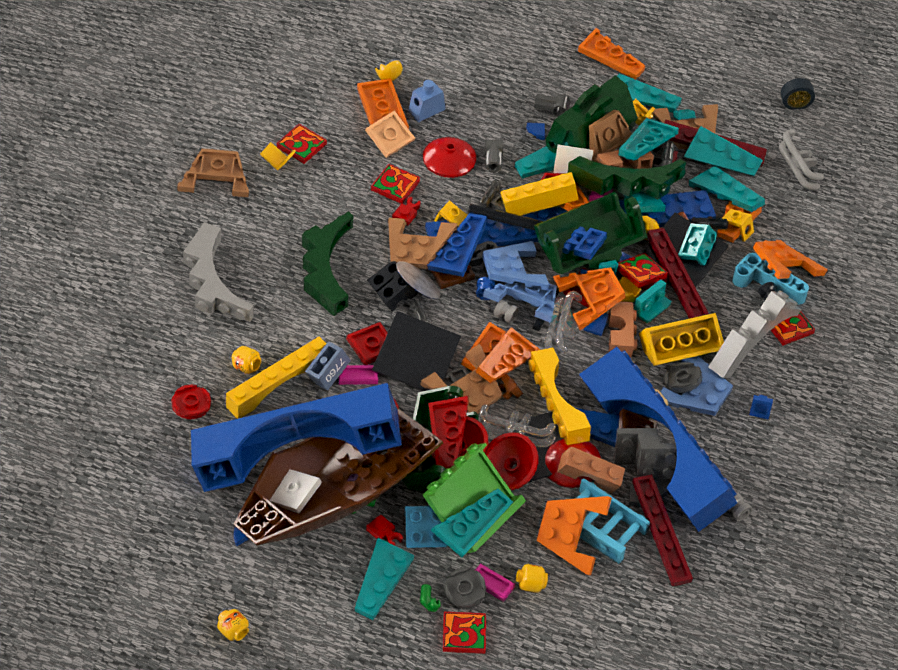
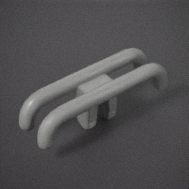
[779,129,824,190]

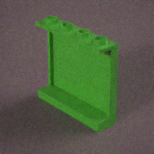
[423,443,526,553]

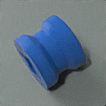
[476,277,495,300]

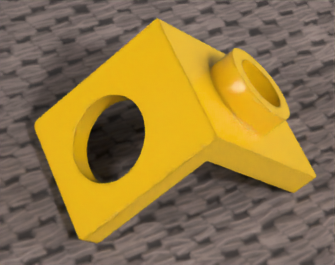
[260,142,296,170]
[433,200,467,227]
[721,209,754,242]

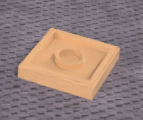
[365,110,415,158]

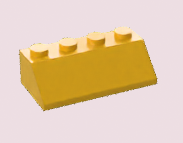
[500,172,579,216]
[639,313,724,366]

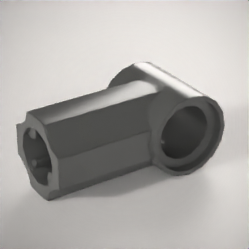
[534,94,571,117]
[484,139,503,172]

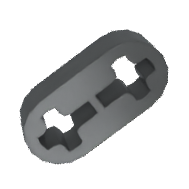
[469,241,498,266]

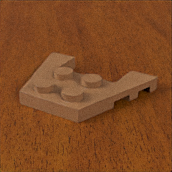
[651,104,718,149]
[589,110,632,162]
[177,149,249,197]
[388,218,458,269]
[420,344,502,414]

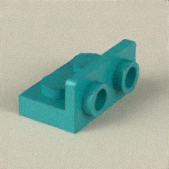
[678,224,717,265]
[634,279,672,323]

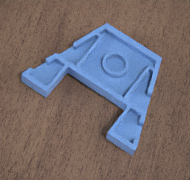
[482,241,549,291]
[483,281,557,323]
[660,356,733,416]

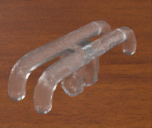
[544,291,582,356]
[480,404,556,447]

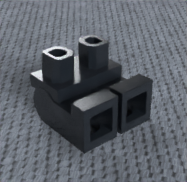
[367,261,419,311]

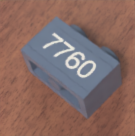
[305,341,351,391]

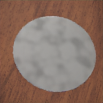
[396,261,441,299]

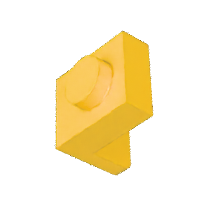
[633,99,655,125]

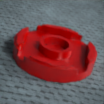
[171,384,211,420]

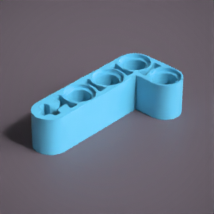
[733,253,809,305]

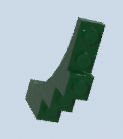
[567,156,686,200]
[302,211,353,316]

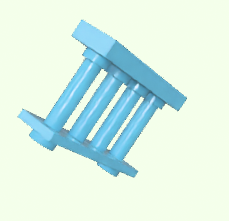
[576,478,650,564]

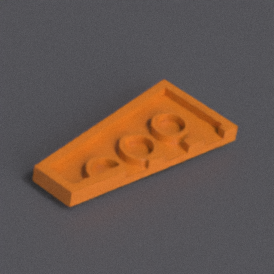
[578,28,645,80]
[475,327,540,384]

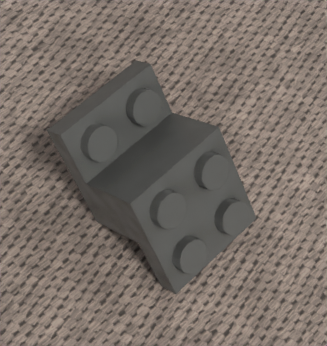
[614,428,677,480]

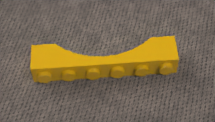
[226,337,327,419]
[528,348,591,445]

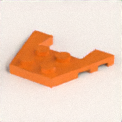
[753,240,827,279]
[553,267,626,330]
[536,496,612,576]

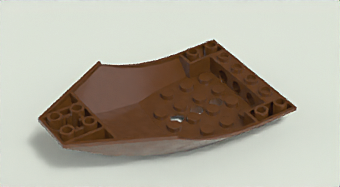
[233,408,443,546]

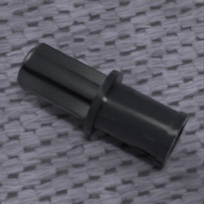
[691,216,728,230]

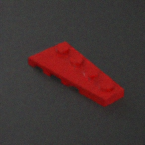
[428,396,469,469]

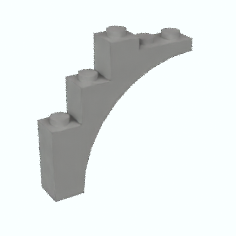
[183,222,254,322]
[708,290,801,378]

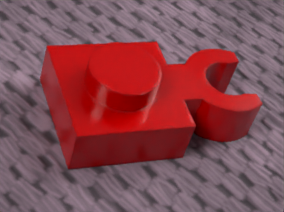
[392,197,421,226]
[366,514,403,546]

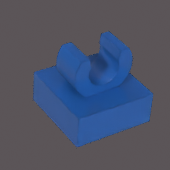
[749,394,773,419]

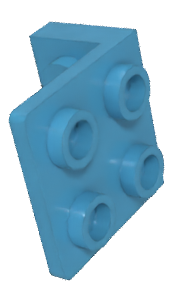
[404,506,447,548]

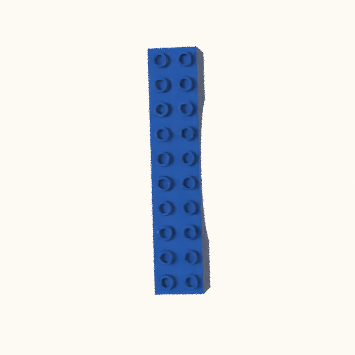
[579,347,738,532]
[191,383,402,492]

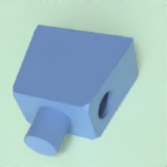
[408,80,445,122]

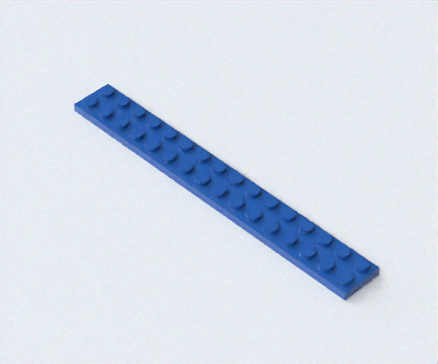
[425,190,716,249]

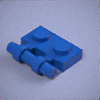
[562,226,607,260]

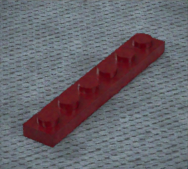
[664,119,767,167]
[647,228,709,319]
[632,474,693,587]

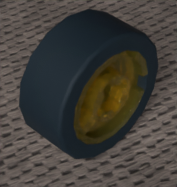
[781,78,815,110]

